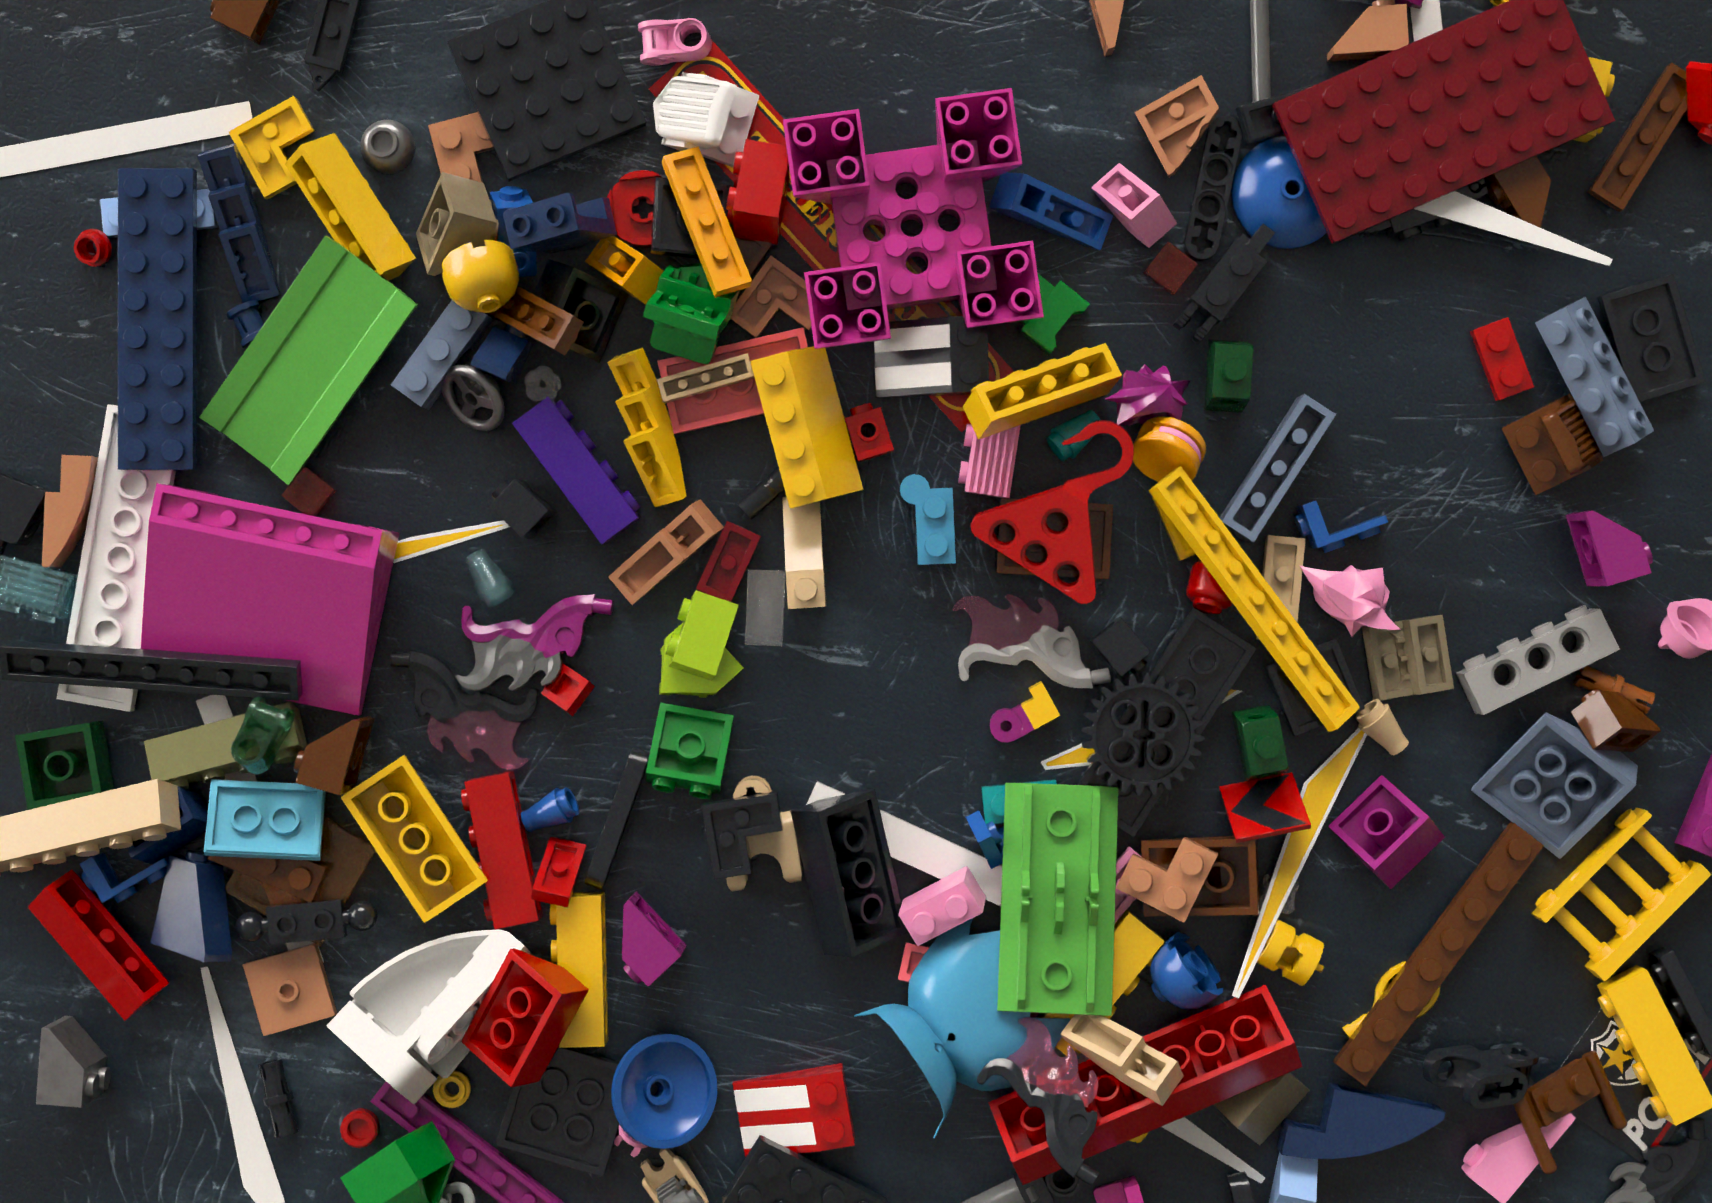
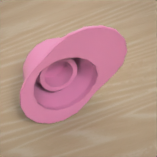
[1658,598,1712,659]

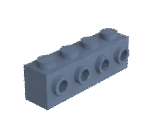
[1535,297,1654,457]

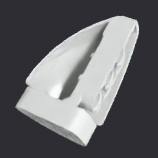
[327,929,531,1104]

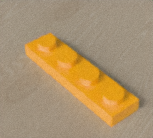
[661,146,752,297]

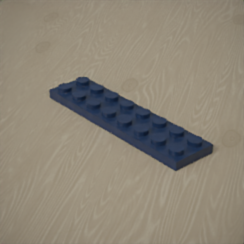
[118,168,197,470]

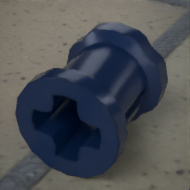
[226,300,264,348]

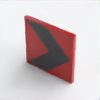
[1219,772,1311,843]

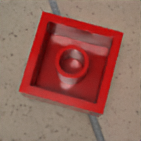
[726,139,790,245]

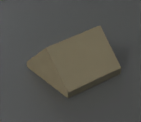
[1214,1072,1310,1145]

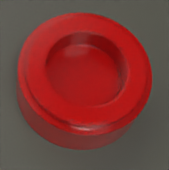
[340,1108,380,1148]

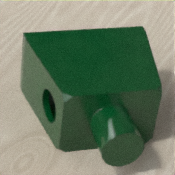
[1204,339,1253,413]
[1232,705,1289,781]

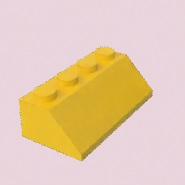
[750,346,863,509]
[341,755,488,923]

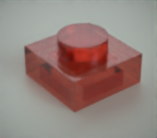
[1144,241,1198,295]
[281,467,337,516]

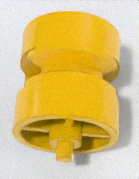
[1256,919,1324,986]

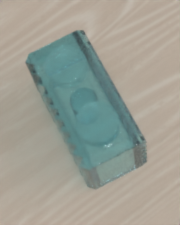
[0,555,78,623]

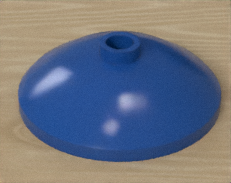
[1231,136,1327,249]
[611,1034,717,1149]

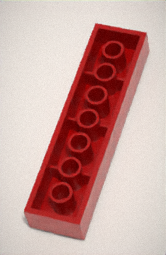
[988,985,1302,1185]

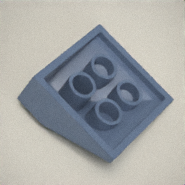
[1471,712,1638,859]

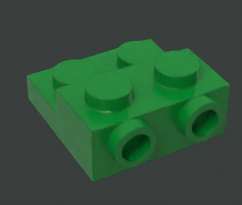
[646,702,734,799]

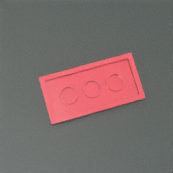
[657,327,808,435]

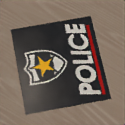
[1560,1001,1712,1164]

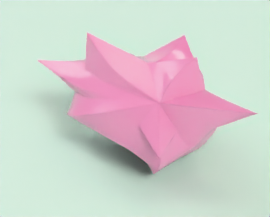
[1299,565,1401,637]

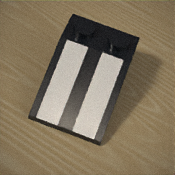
[874,316,989,398]

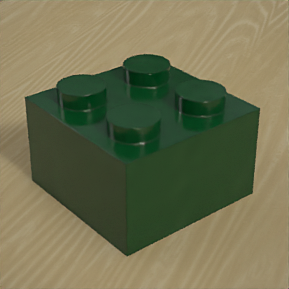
[15,720,114,810]

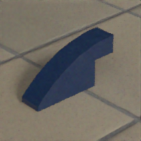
[1276,1082,1446,1159]

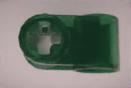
[231,696,295,774]

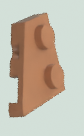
[1135,75,1220,178]

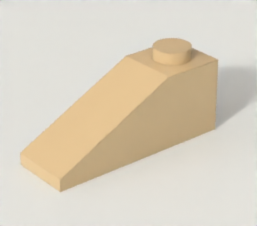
[782,497,827,609]

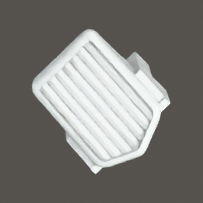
[653,72,760,167]

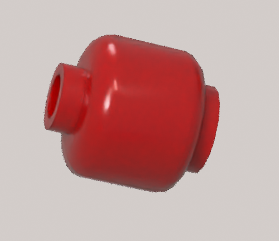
[1186,561,1233,614]

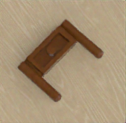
[1513,1050,1628,1175]

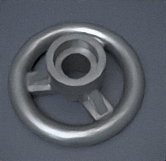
[442,365,504,431]

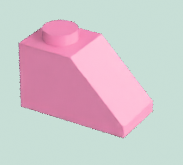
[1091,163,1177,248]

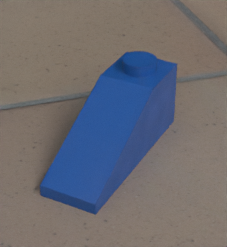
[989,172,1113,250]

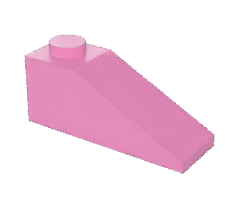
[1461,1112,1576,1203]

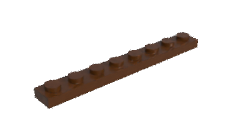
[1332,822,1544,1086]

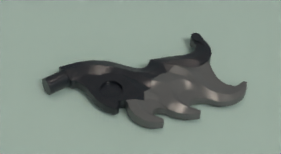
[1604,1117,1709,1203]

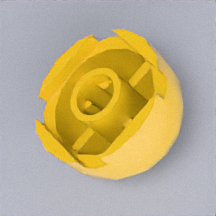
[441,240,519,313]

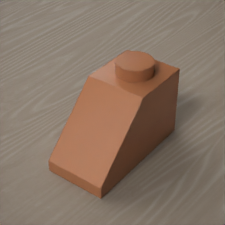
[1327,0,1409,62]

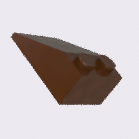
[1141,836,1260,917]

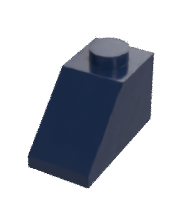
[470,324,533,385]

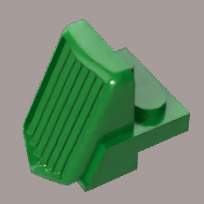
[643,263,740,364]

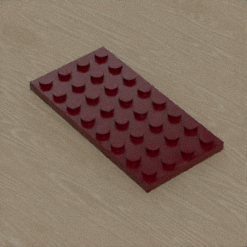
[1272,0,1615,244]

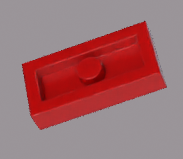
[1470,317,1534,401]
[531,836,586,908]

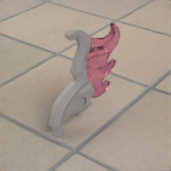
[952,594,1111,688]

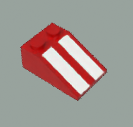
[732,1063,855,1156]

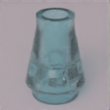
[465,549,514,607]

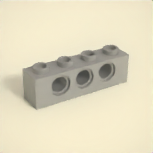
[1456,605,1620,715]

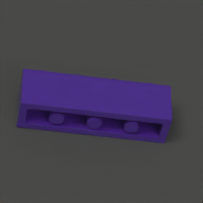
[512,396,641,545]

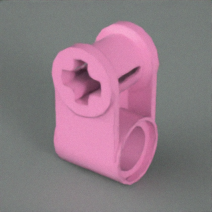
[638,18,712,66]

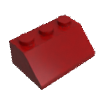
[461,948,589,1087]

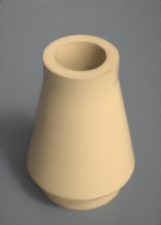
[1355,699,1409,755]

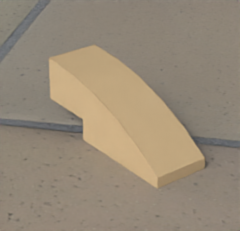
[1060,1014,1184,1106]

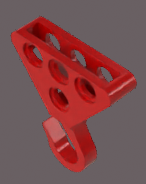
[971,420,1134,604]

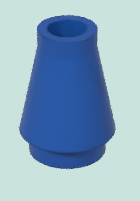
[521,788,579,832]

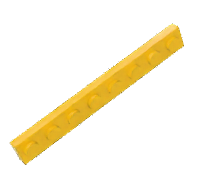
[1149,466,1360,732]

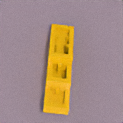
[607,347,687,507]

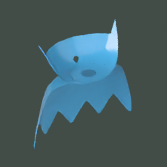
[854,918,1080,1138]

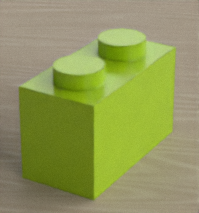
[666,590,739,681]

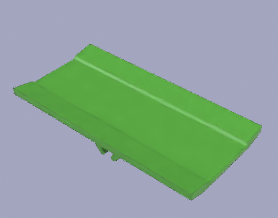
[199,236,418,486]
[997,783,1118,1016]

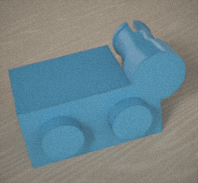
[900,474,956,565]

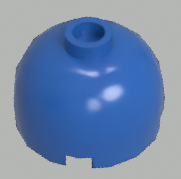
[1150,932,1223,1010]

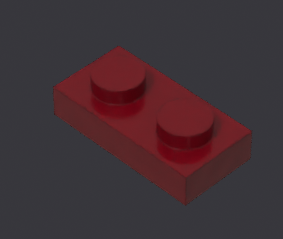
[696,521,762,602]

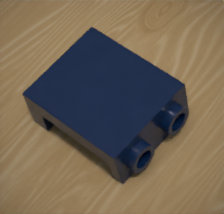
[503,193,617,254]

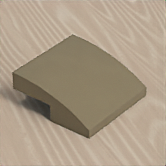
[1362,615,1454,701]

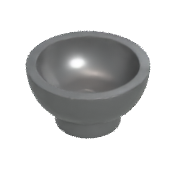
[361,120,415,174]

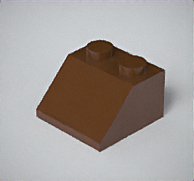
[294,716,375,795]

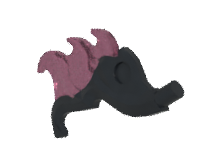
[391,650,538,770]
[977,1017,1099,1186]

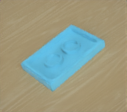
[204,779,326,861]

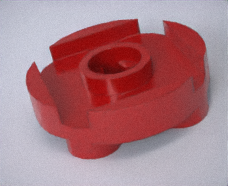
[607,170,663,247]

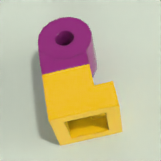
[989,681,1060,743]

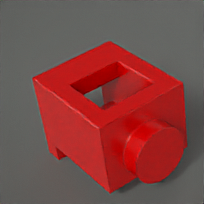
[845,403,894,463]

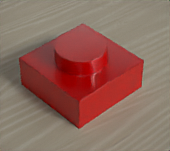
[541,664,595,716]

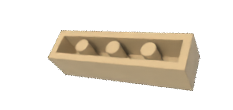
[657,353,755,404]

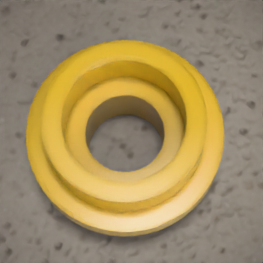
[433,1070,471,1108]

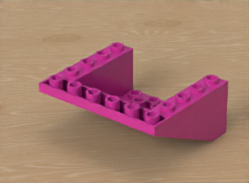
[141,483,399,716]

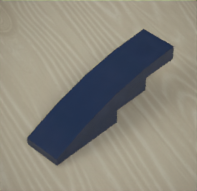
[197,143,280,303]

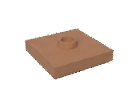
[243,942,338,1036]

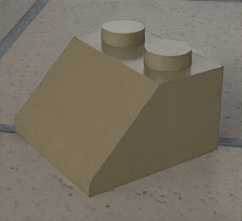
[416,172,498,276]

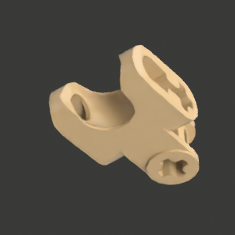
[726,775,803,892]

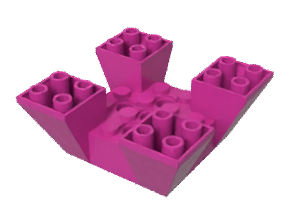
[783,88,1044,349]

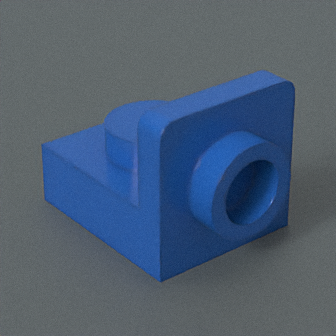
[966,811,1004,869]

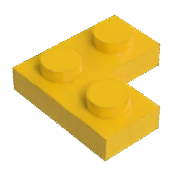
[229,96,315,200]

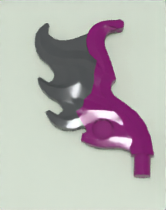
[456,594,614,691]

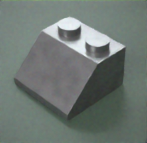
[36,1016,111,1108]

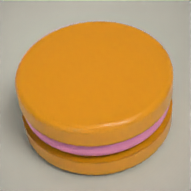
[1133,417,1206,482]

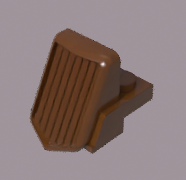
[1501,393,1604,495]

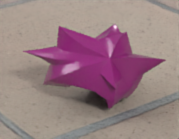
[1105,364,1191,427]

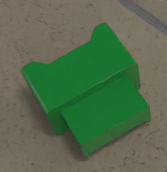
[1019,274,1090,356]

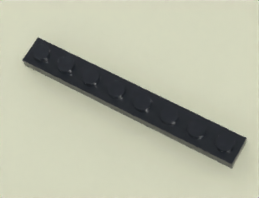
[0,639,302,701]

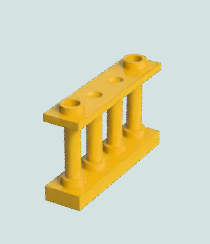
[1531,807,1712,981]

